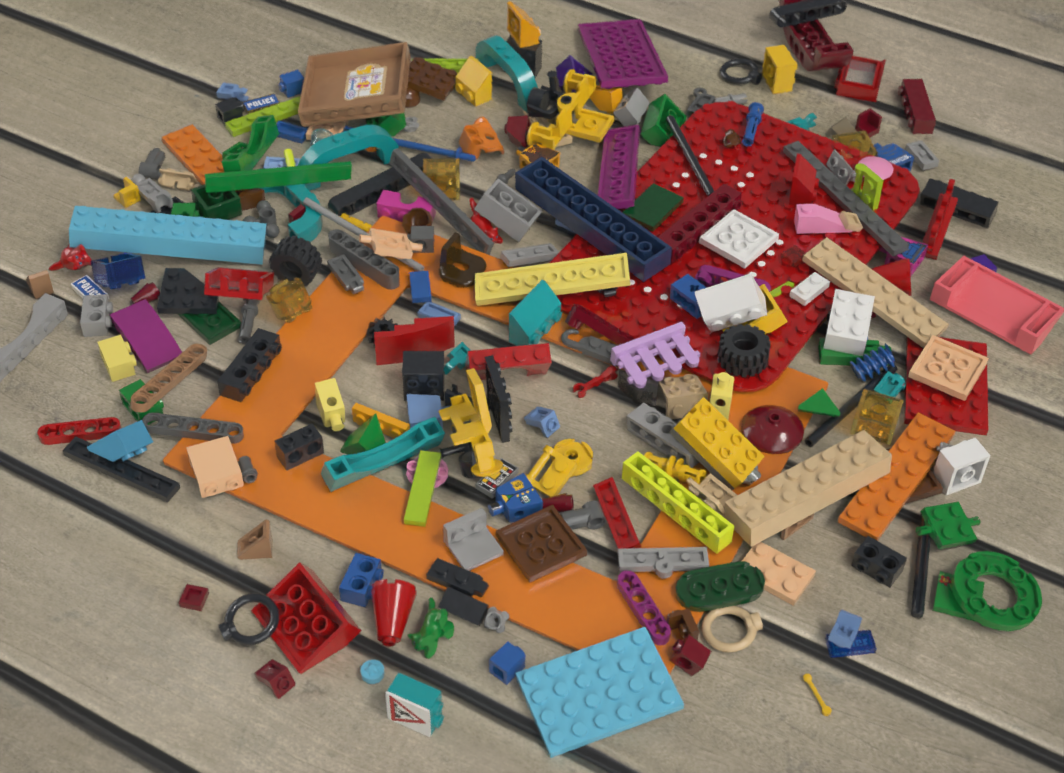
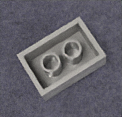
[474,179,542,242]

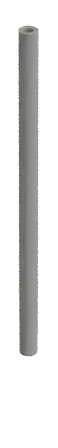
[303,198,425,271]

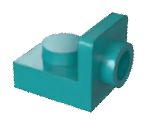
[874,371,906,403]

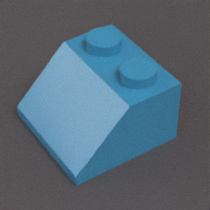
[87,420,153,462]

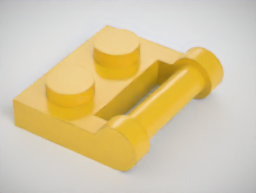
[525,445,578,497]

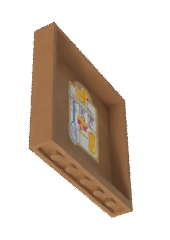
[298,42,411,127]

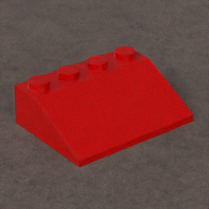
[251,562,362,674]

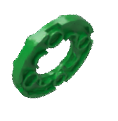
[951,551,1042,631]

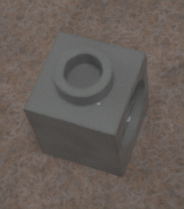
[407,226,434,253]

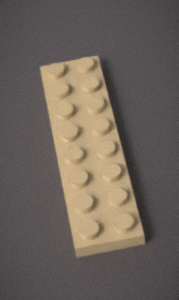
[802,237,949,348]

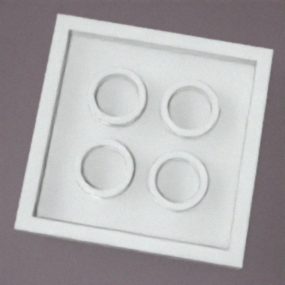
[699,209,779,268]

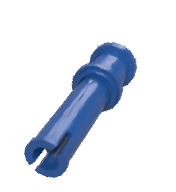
[742,102,764,146]

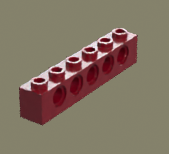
[658,184,742,263]

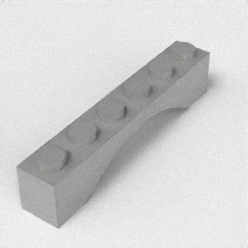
[0,293,68,382]

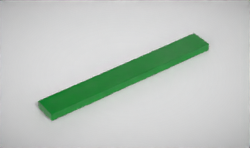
[205,161,352,193]

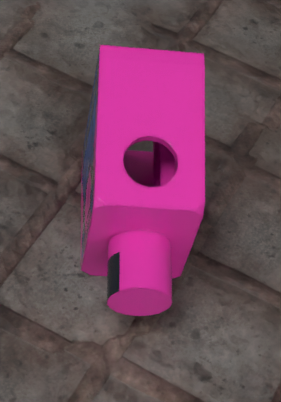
[879,237,928,276]

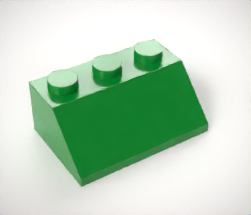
[641,94,687,147]

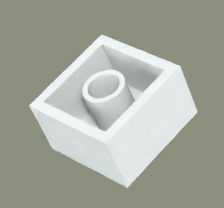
[933,438,990,496]

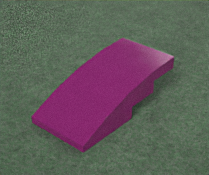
[109,299,182,373]

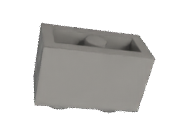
[613,87,650,127]

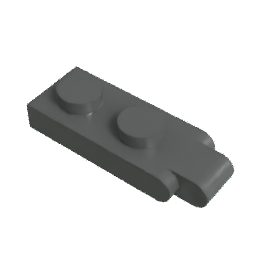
[327,254,364,294]

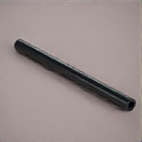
[666,115,714,197]
[805,365,898,447]

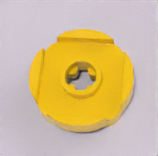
[551,439,593,478]

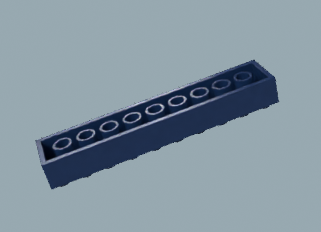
[515,157,672,282]

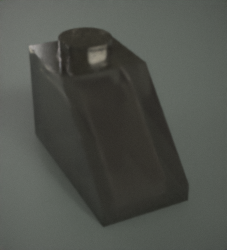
[618,370,659,406]

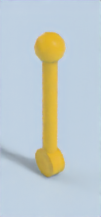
[803,673,832,716]

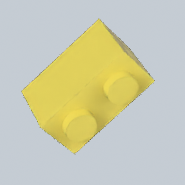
[97,335,137,382]

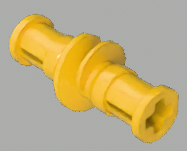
[644,451,707,485]

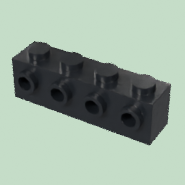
[920,178,999,228]

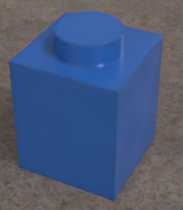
[278,70,304,98]
[489,641,526,685]

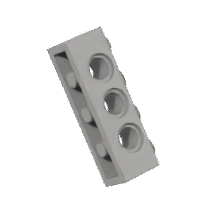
[627,403,699,468]

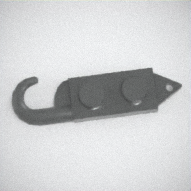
[561,329,618,367]

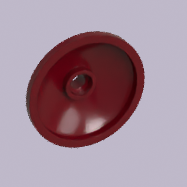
[741,405,804,454]

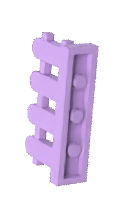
[610,322,700,388]

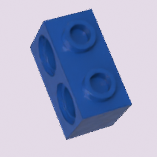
[339,553,384,608]

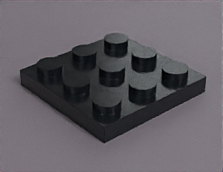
[485,355,513,443]

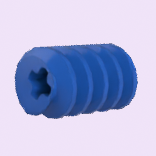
[849,343,895,382]

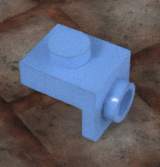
[828,610,862,649]

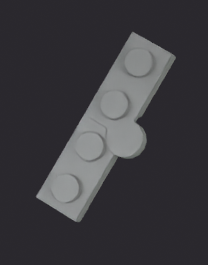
[618,547,709,579]

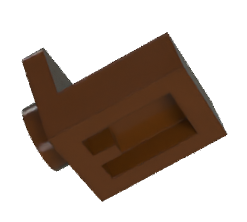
[667,608,699,641]

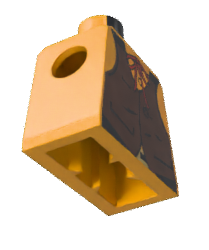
[516,143,560,169]

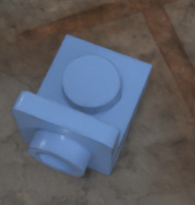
[524,406,560,438]

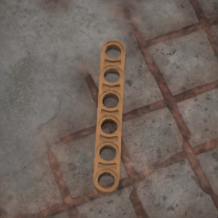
[130,343,207,413]

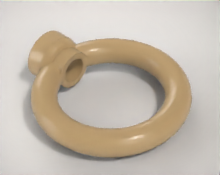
[702,606,763,652]

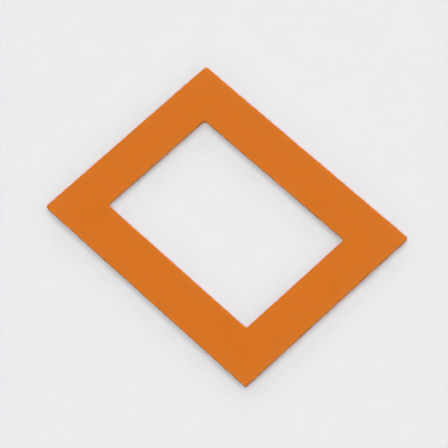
[163,216,829,675]

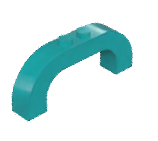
[475,35,538,113]
[298,125,399,191]
[259,168,323,242]

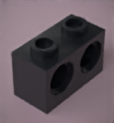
[275,423,324,471]
[851,536,907,588]

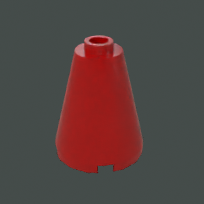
[871,258,912,296]
[371,579,417,647]

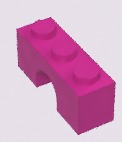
[377,190,436,222]

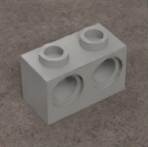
[80,294,113,337]

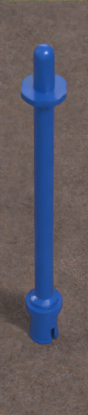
[343,126,476,163]

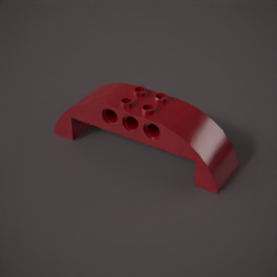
[779,0,854,72]

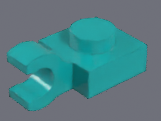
[787,113,817,131]
[444,342,471,375]

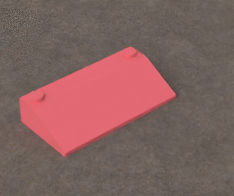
[930,256,1064,354]

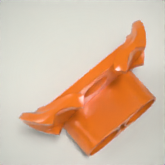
[458,116,505,159]

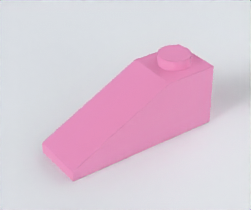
[794,204,852,234]

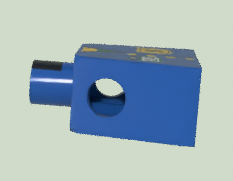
[488,473,543,523]

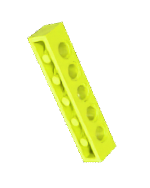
[621,451,734,554]

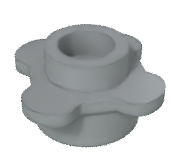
[403,117,419,132]
[484,607,509,633]

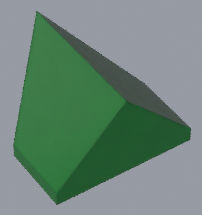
[798,388,840,417]
[340,413,386,455]

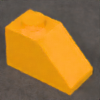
[589,85,622,114]

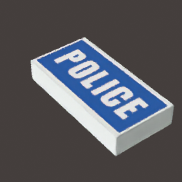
[71,275,109,299]

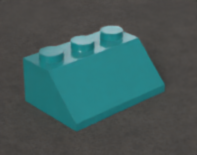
[509,280,562,346]

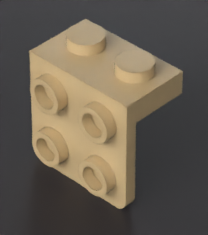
[658,374,708,419]
[686,473,737,518]

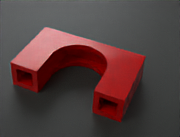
[465,343,552,382]

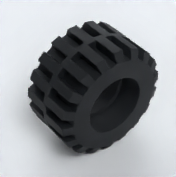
[269,236,322,287]
[718,324,771,377]

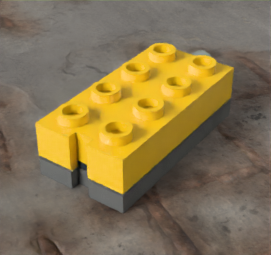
[669,397,765,490]

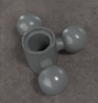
[243,200,280,238]

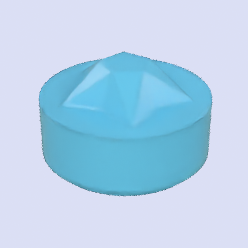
[361,660,385,684]

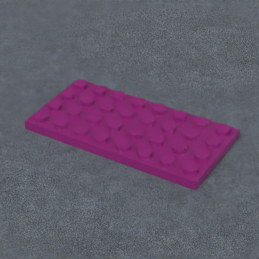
[578,19,668,89]

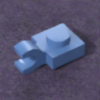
[216,83,249,102]

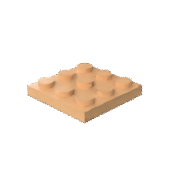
[908,335,989,401]

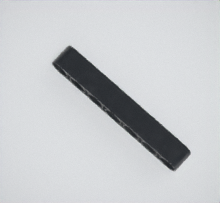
[328,152,438,216]

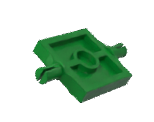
[915,502,981,550]

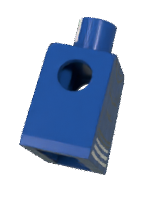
[871,143,914,171]

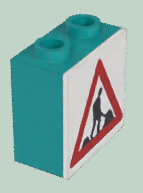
[385,672,444,737]

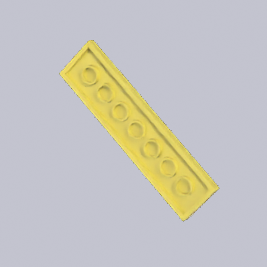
[475,253,631,306]

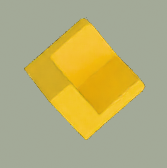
[114,177,141,208]

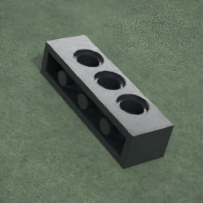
[217,328,282,402]

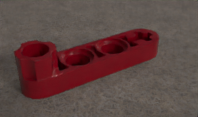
[565,304,635,345]

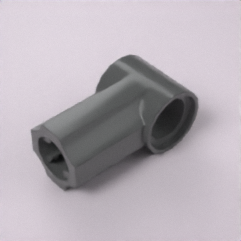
[139,148,166,180]
[560,501,606,530]

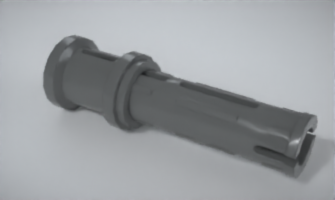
[238,299,260,345]

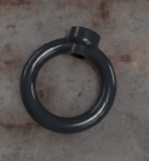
[720,59,763,85]
[218,593,279,645]

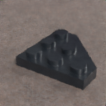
[157,268,219,314]

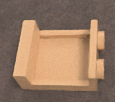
[186,436,244,498]

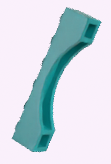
[321,417,445,492]

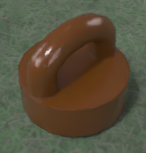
[723,129,741,148]

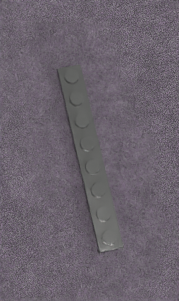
[389,148,494,255]

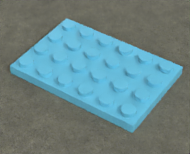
[516,627,684,758]

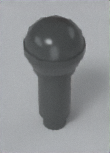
[496,168,516,184]

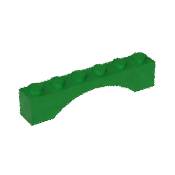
[222,115,279,172]

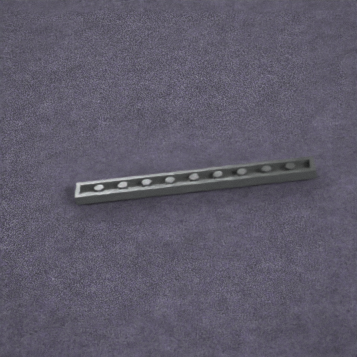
[783,141,909,256]

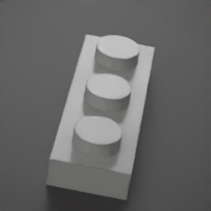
[500,243,559,267]

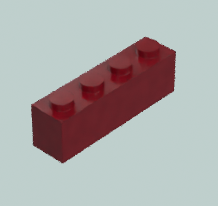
[898,79,936,134]

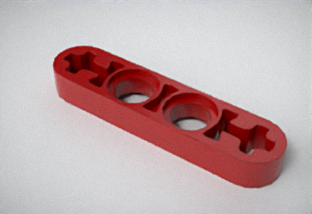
[37,417,121,445]

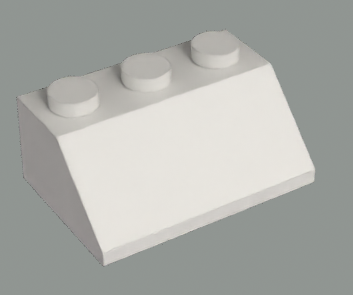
[695,274,767,333]

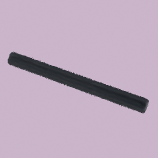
[911,514,931,618]

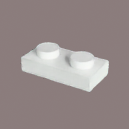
[790,272,830,306]

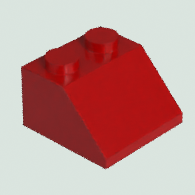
[789,154,819,206]

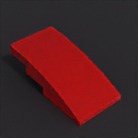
[374,316,455,365]

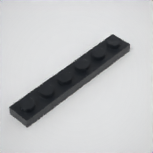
[62,436,180,503]

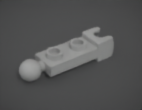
[132,174,173,213]

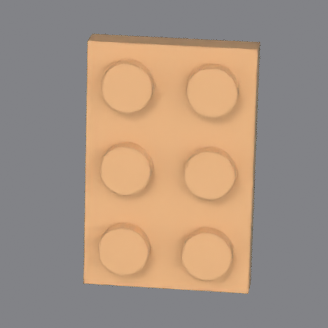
[742,542,816,606]

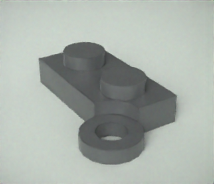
[686,88,716,117]

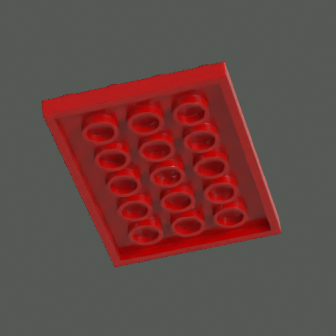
[904,337,988,436]

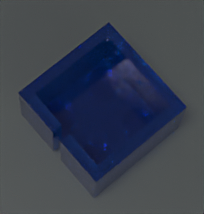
[90,252,146,289]

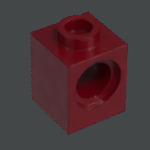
[670,635,712,677]

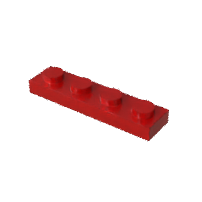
[593,477,642,549]

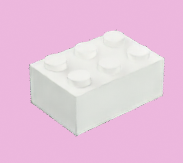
[823,289,875,356]

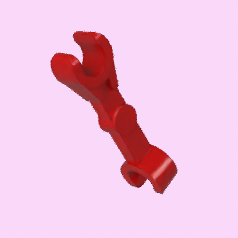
[573,365,618,398]

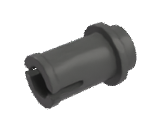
[237,456,258,483]

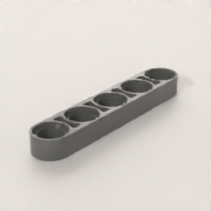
[143,413,244,444]

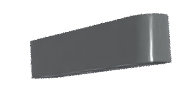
[328,229,400,290]

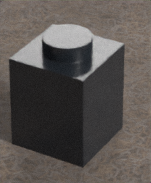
[215,97,244,126]

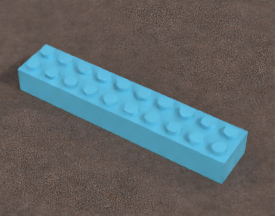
[69,206,266,265]

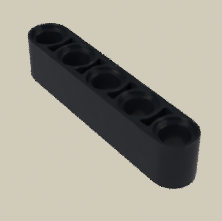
[769,0,847,27]

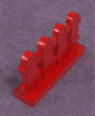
[922,179,958,260]

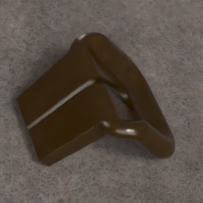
[439,232,487,287]

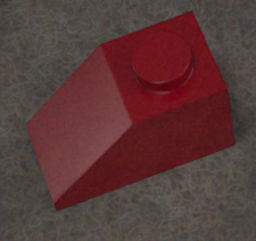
[504,115,531,148]

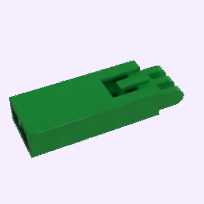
[818,338,892,366]

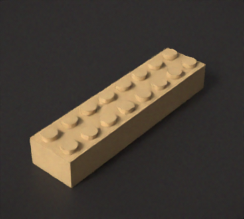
[725,430,892,547]

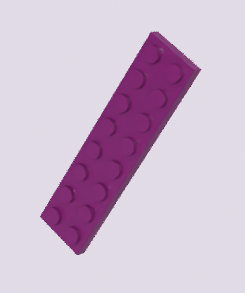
[598,124,640,209]

